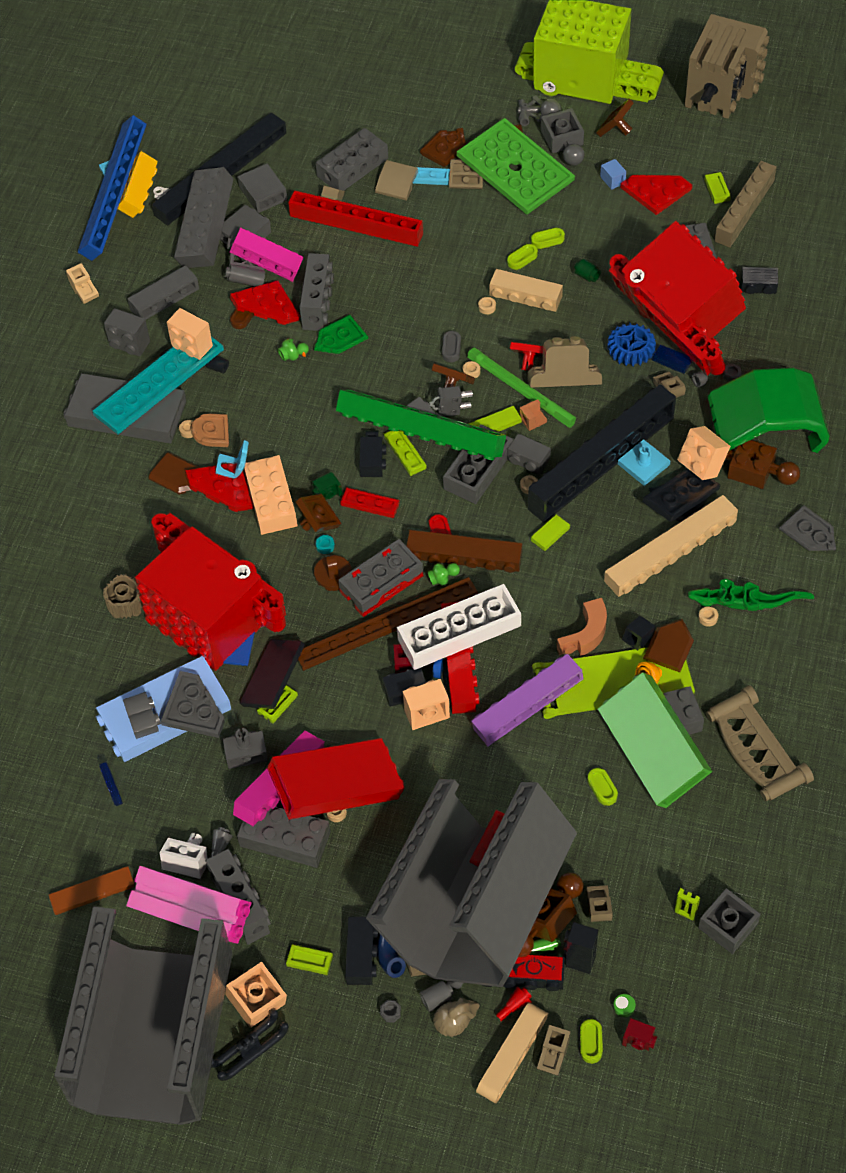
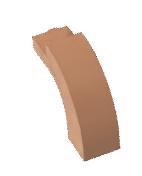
[557,598,607,656]

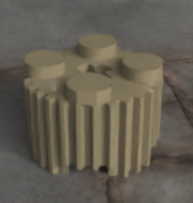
[103,574,143,619]

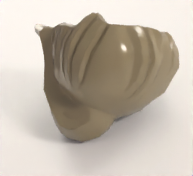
[433,998,480,1037]

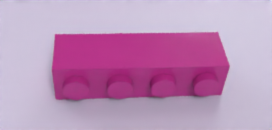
[230,227,304,282]

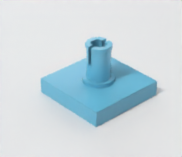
[618,440,670,486]

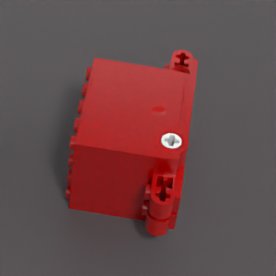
[609,221,746,376]
[135,513,286,671]

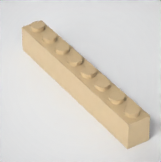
[604,495,738,597]

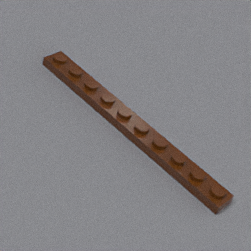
[298,577,478,671]

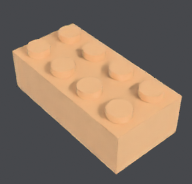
[244,455,297,535]

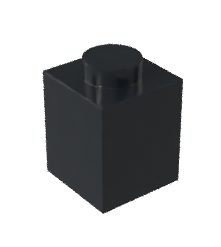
[622,616,655,651]

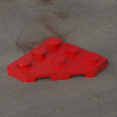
[620,175,692,215]
[230,281,300,325]
[185,463,253,512]

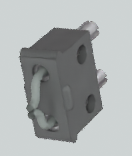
[429,386,473,417]

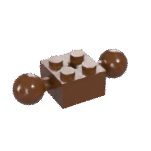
[725,440,800,489]
[518,872,583,958]

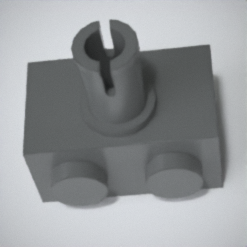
[223,728,268,769]

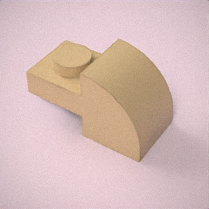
[66,263,99,304]

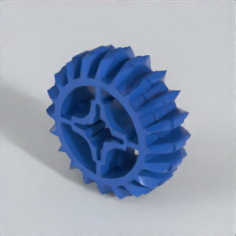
[607,323,656,367]

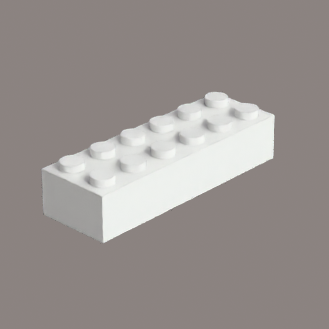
[397,584,521,670]

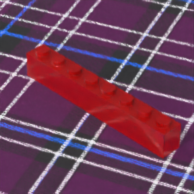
[288,190,423,247]

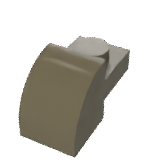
[653,372,686,398]
[587,885,612,922]
[537,1025,571,1076]

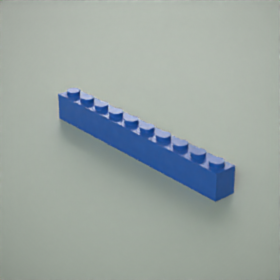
[78,115,147,261]

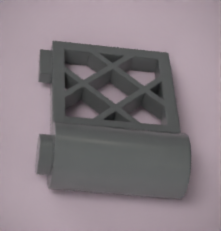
[224,236,265,286]

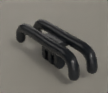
[211,1009,289,1081]

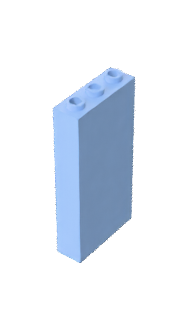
[96,656,231,762]

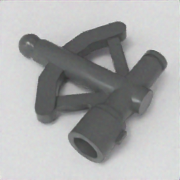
[518,96,543,126]

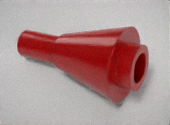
[496,986,532,1021]

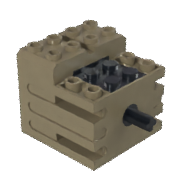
[685,14,770,119]

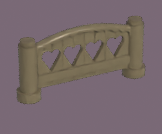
[706,685,814,801]

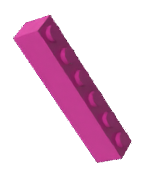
[233,731,325,826]

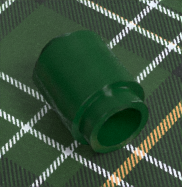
[574,259,601,282]

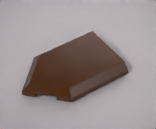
[420,128,466,167]
[149,452,200,494]
[643,619,694,672]

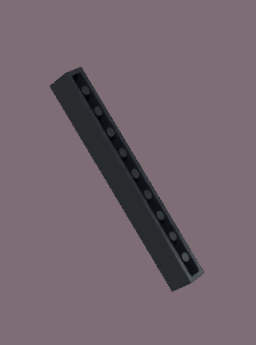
[152,112,287,226]

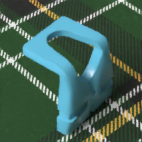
[215,440,249,479]

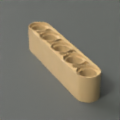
[476,1002,549,1104]

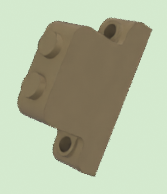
[528,336,602,388]

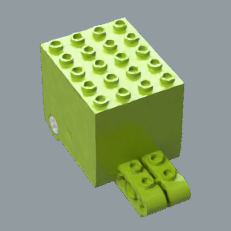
[515,0,664,104]

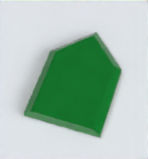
[314,314,369,354]

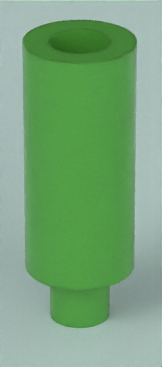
[529,938,561,955]

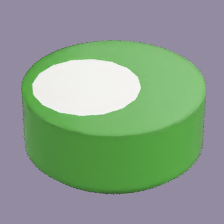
[613,994,636,1017]

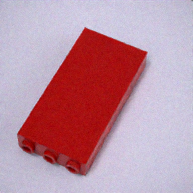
[267,738,404,820]

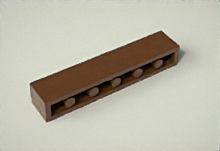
[407,530,523,573]

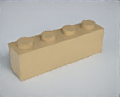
[489,269,563,312]

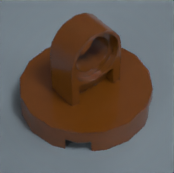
[314,555,352,591]

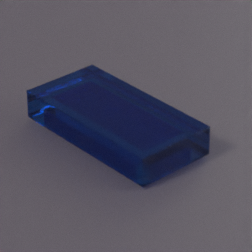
[652,345,692,374]
[99,762,123,806]

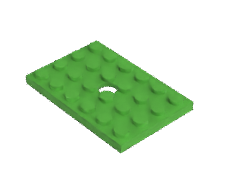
[457,118,575,215]

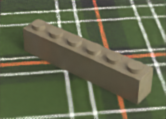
[715,161,777,247]

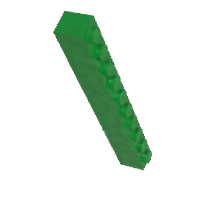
[336,389,506,460]

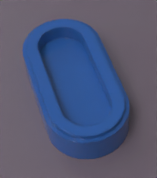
[433,658,444,679]

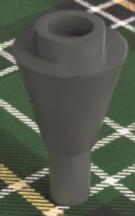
[210,827,233,858]

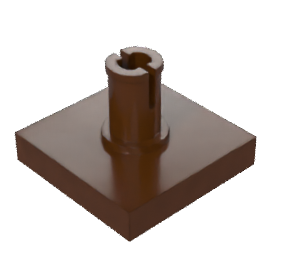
[596,98,634,137]
[432,364,475,388]
[296,494,342,532]

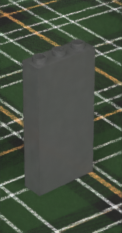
[64,373,186,444]

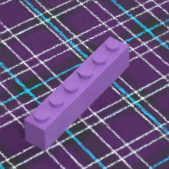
[471,654,584,746]

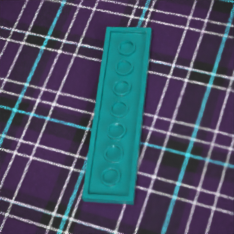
[93,337,224,435]

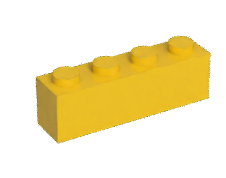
[118,151,158,218]

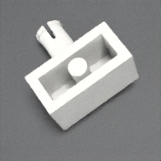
[160,833,208,879]

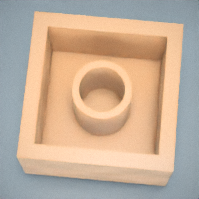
[167,308,213,360]
[677,426,730,480]
[403,679,450,730]
[225,962,287,1028]

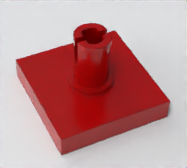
[510,342,543,371]

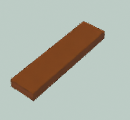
[49,866,135,915]

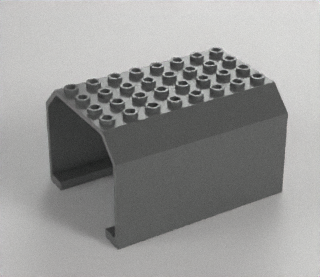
[366,779,577,987]
[54,907,232,1125]

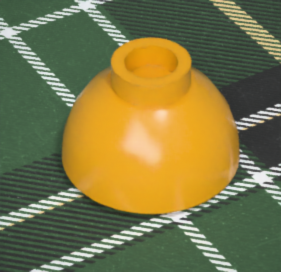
[635,662,662,683]

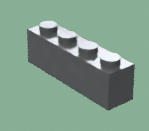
[127,265,199,320]

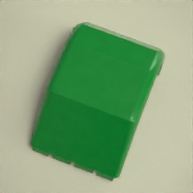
[708,367,830,453]

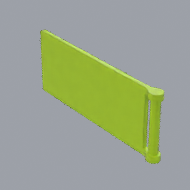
[532,647,695,719]

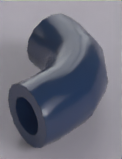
[377,934,406,978]

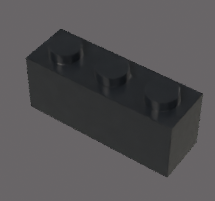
[345,917,379,985]
[563,922,599,974]

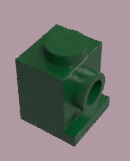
[312,472,342,500]

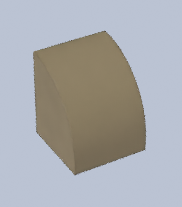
[321,185,345,201]

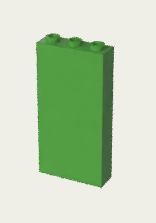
[598,673,713,808]

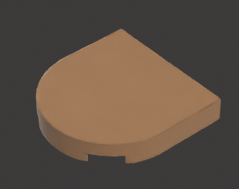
[191,414,229,447]

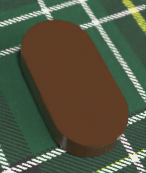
[230,309,254,329]

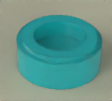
[316,535,335,554]

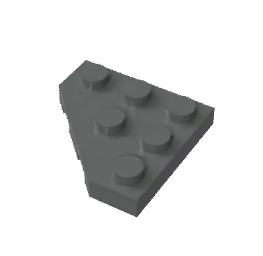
[161,671,225,738]

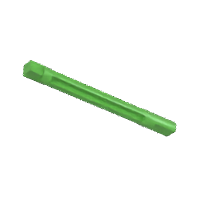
[467,347,576,428]

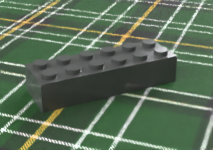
[174,167,233,268]

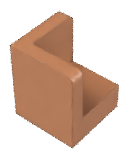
[520,399,547,431]

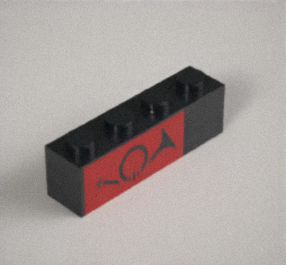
[482,955,565,991]

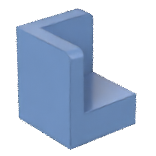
[601,159,626,190]

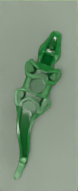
[688,579,814,611]

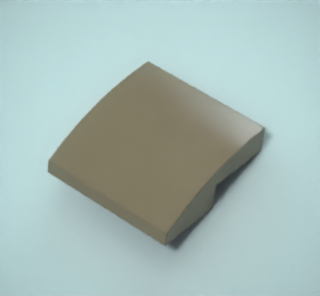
[449,159,483,189]
[375,160,418,201]

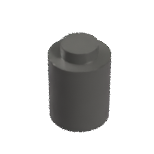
[419,981,454,1012]

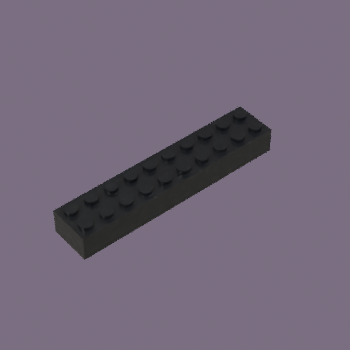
[528,384,676,523]

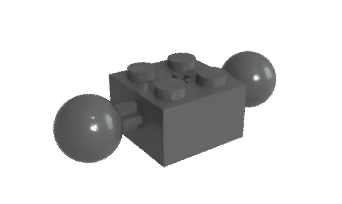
[540,99,585,166]

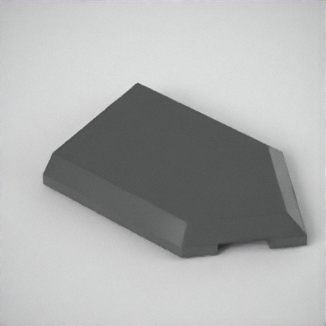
[779,505,836,551]

